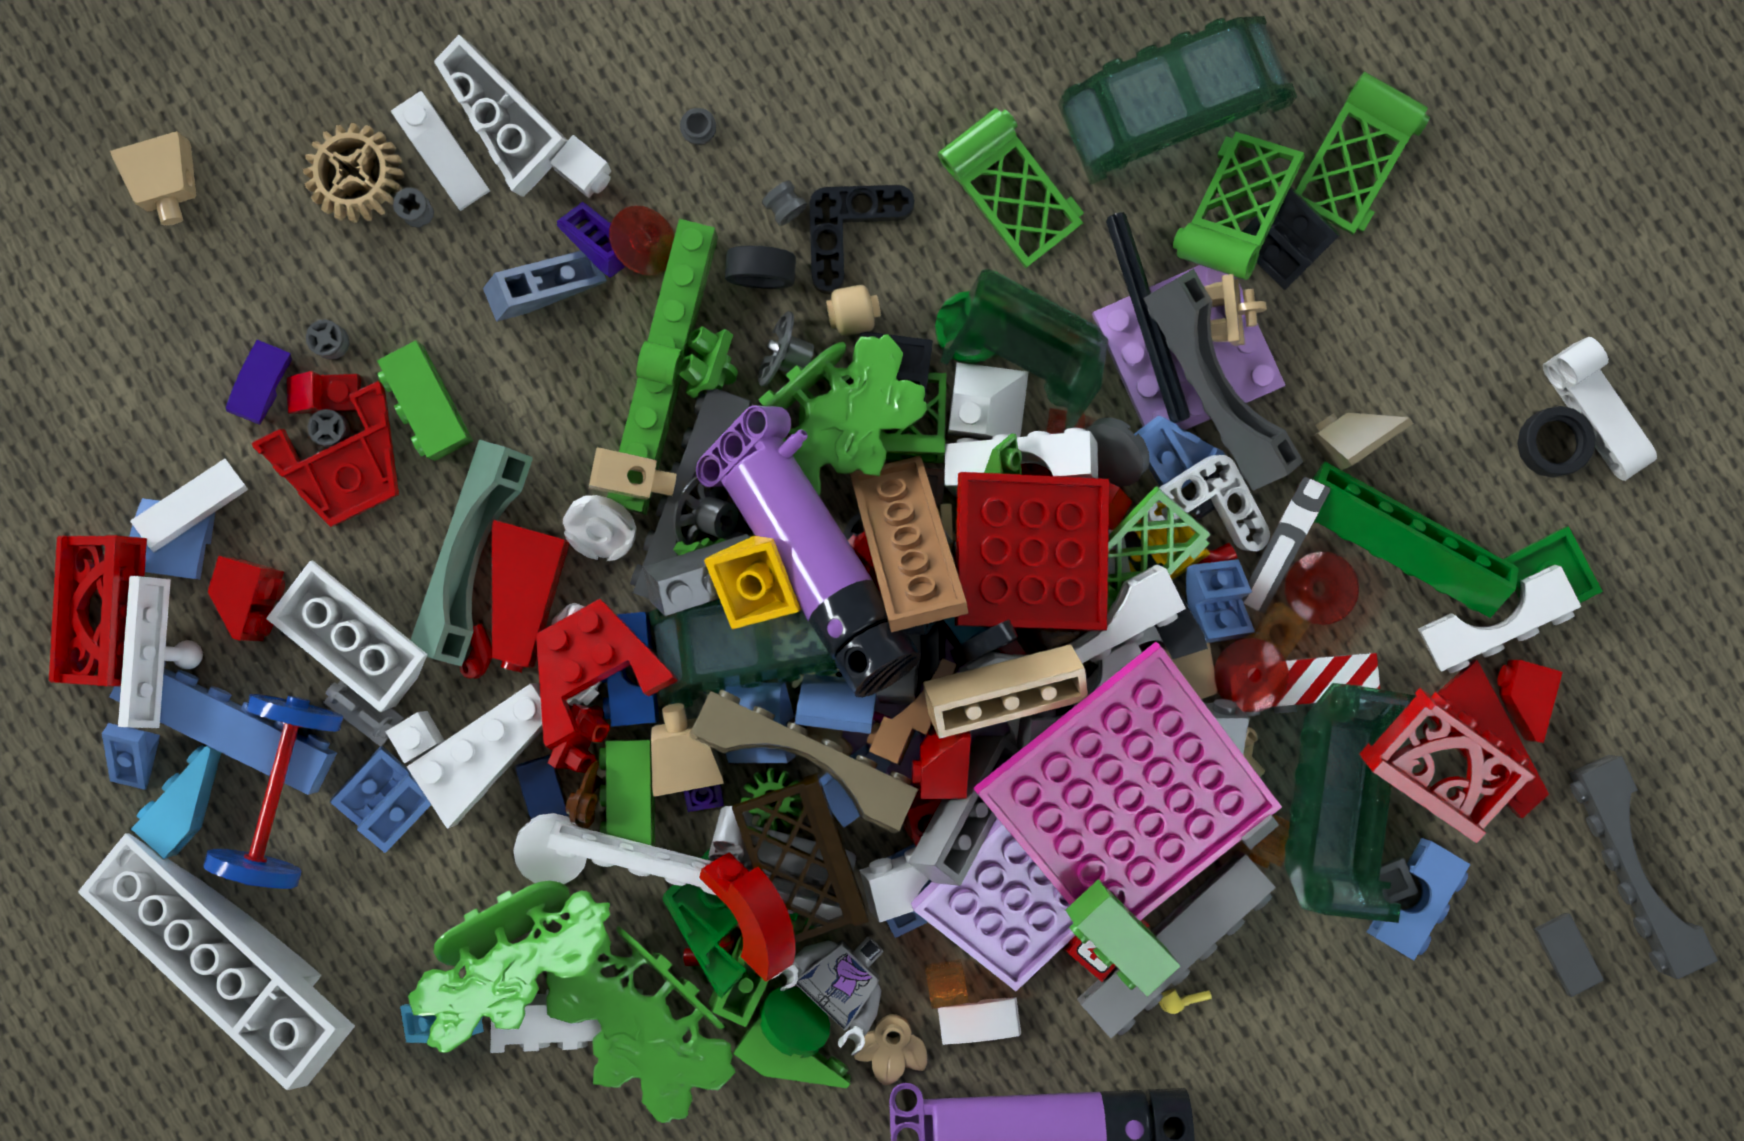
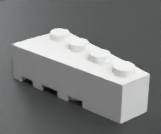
[434,35,568,197]
[407,683,543,829]
[490,989,652,1053]

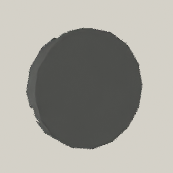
[1085,417,1149,487]

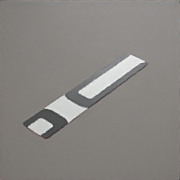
[1242,477,1330,613]

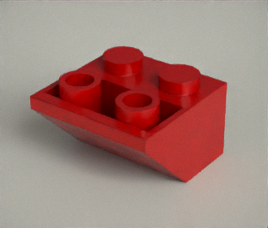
[207,556,285,641]

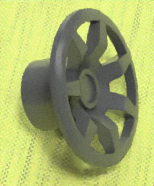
[758,311,814,387]
[673,476,739,545]

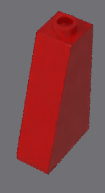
[492,520,570,673]

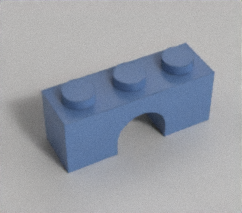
[1367,838,1470,960]

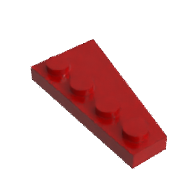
[1427,660,1549,819]

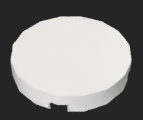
[563,495,637,561]
[513,813,587,884]

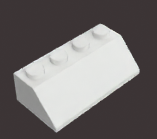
[266,560,427,712]

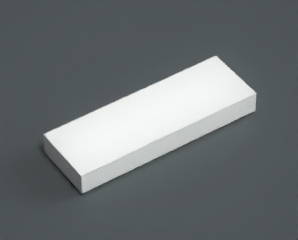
[130,459,248,552]

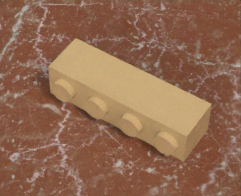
[923,644,1088,739]

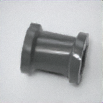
[393,188,434,228]

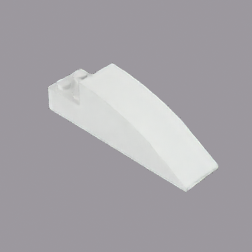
[78,833,355,1090]

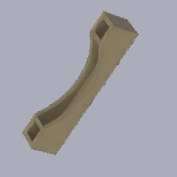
[690,690,918,834]

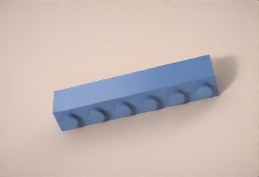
[109,661,337,795]

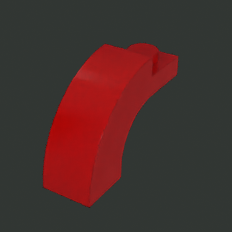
[699,852,796,982]

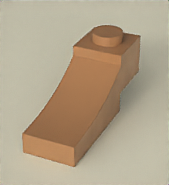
[867,658,959,766]

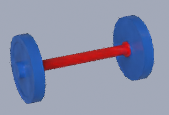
[203,694,343,889]

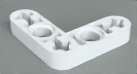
[1148,455,1270,551]

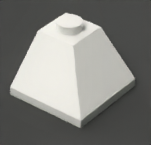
[948,362,1029,440]

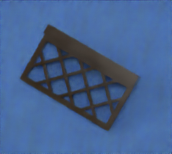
[732,773,869,943]

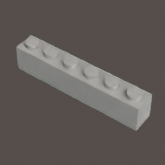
[1077,851,1276,1038]

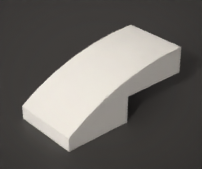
[938,997,1021,1045]

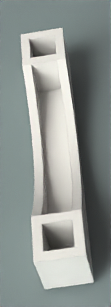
[959,565,1186,672]

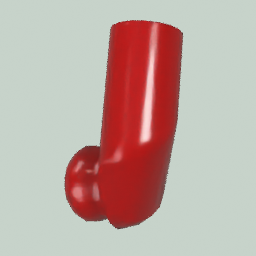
[460,624,493,679]

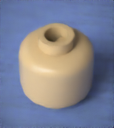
[826,285,881,336]

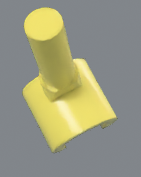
[1159,988,1212,1014]

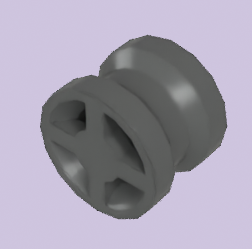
[762,180,808,226]
[306,319,350,360]
[308,409,352,448]

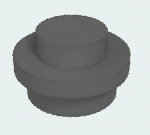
[680,108,716,145]

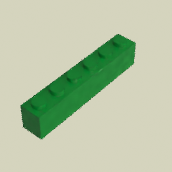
[1312,461,1519,618]

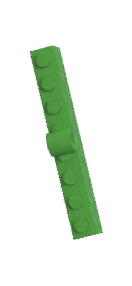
[607,219,718,515]

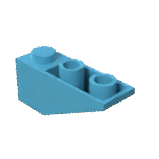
[131,745,221,859]

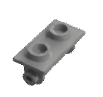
[323,680,404,747]

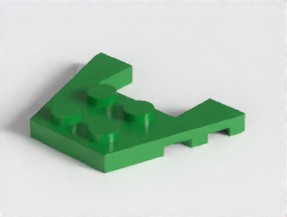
[662,849,800,999]

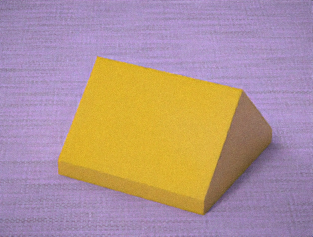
[704,536,801,629]

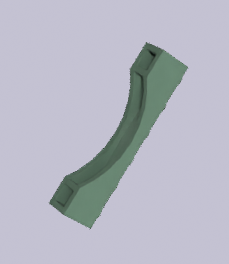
[411,440,533,666]

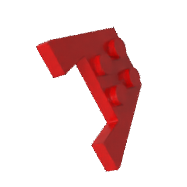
[251,381,399,527]
[536,599,678,750]

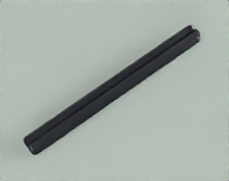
[1106,212,1190,423]

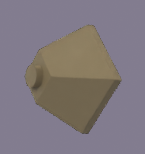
[1310,413,1414,470]

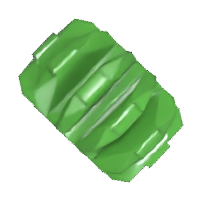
[741,768,802,831]

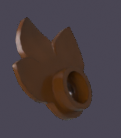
[566,761,602,829]

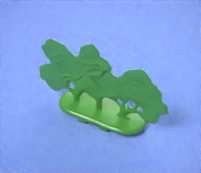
[758,334,926,496]
[408,880,610,1053]
[546,926,735,1123]

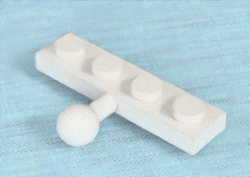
[118,576,203,728]

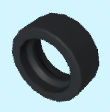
[725,245,796,289]
[1517,406,1596,478]

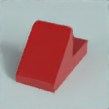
[287,371,361,414]

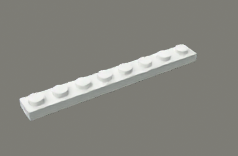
[547,821,842,920]

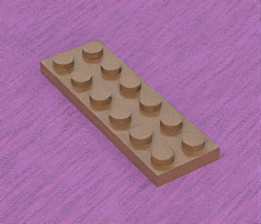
[850,456,968,632]

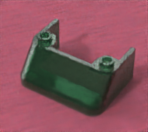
[941,269,1108,429]

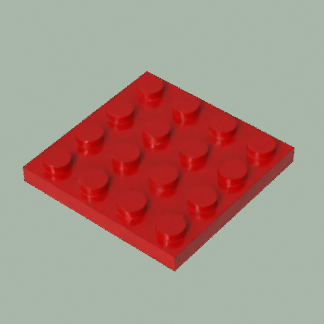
[955,472,1109,631]

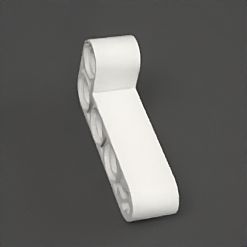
[1543,337,1657,481]

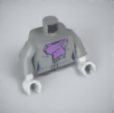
[772,936,884,1056]

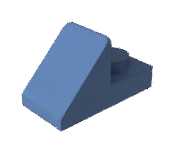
[102,723,160,790]

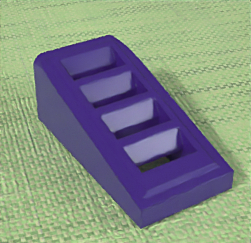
[557,202,635,278]

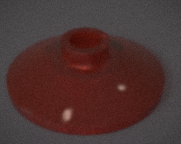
[609,206,675,275]
[1285,552,1359,625]
[1214,638,1289,712]

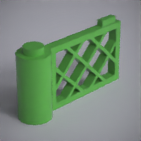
[1295,71,1430,235]
[937,108,1084,269]
[1173,132,1304,280]
[1107,486,1211,611]

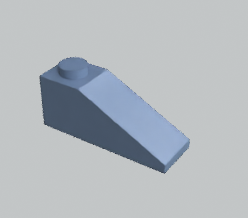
[483,251,607,322]

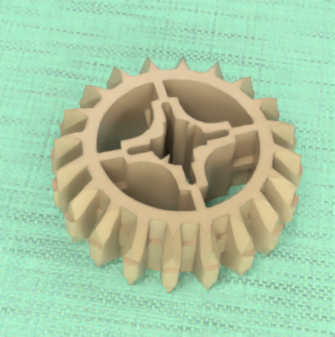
[303,123,404,223]

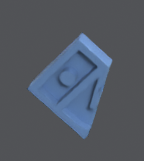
[1134,415,1225,490]

